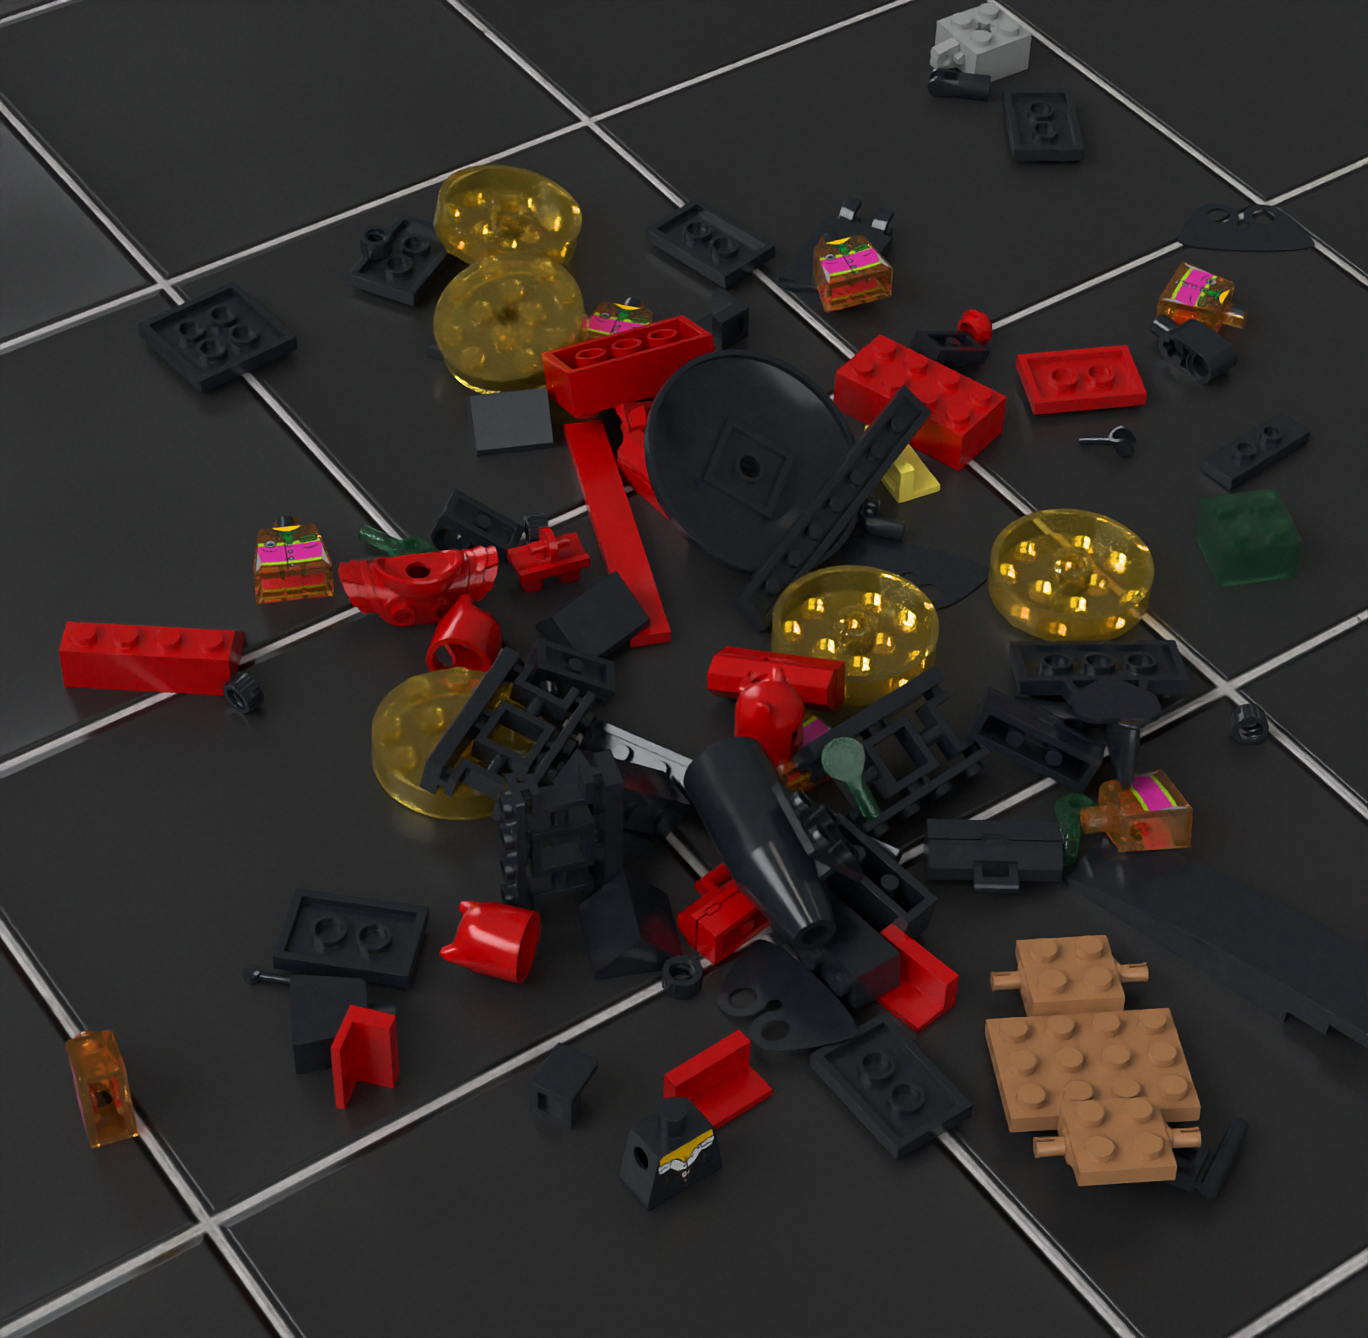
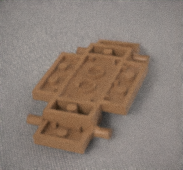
[985,935,1201,1186]

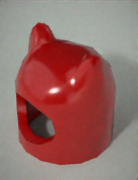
[426,593,502,690]
[734,665,805,766]
[439,900,541,984]

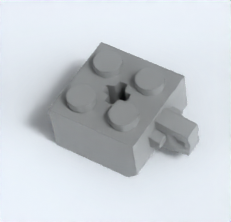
[930,1,1032,82]

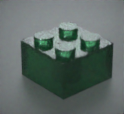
[1194,489,1303,587]

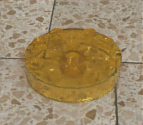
[433,164,582,278]
[433,252,589,394]
[988,509,1154,641]
[771,565,939,706]
[371,667,543,820]

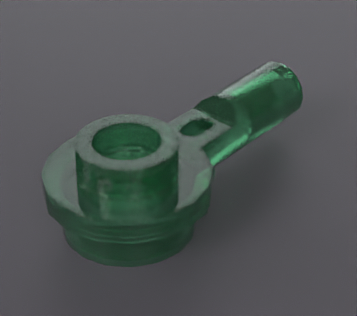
[358,525,434,557]
[821,736,882,821]
[1054,793,1098,866]

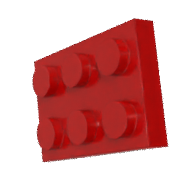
[1016,345,1147,415]

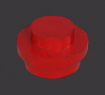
[958,309,992,345]

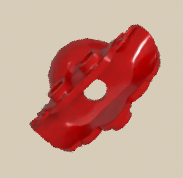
[338,545,499,627]

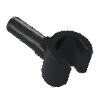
[1079,425,1137,457]

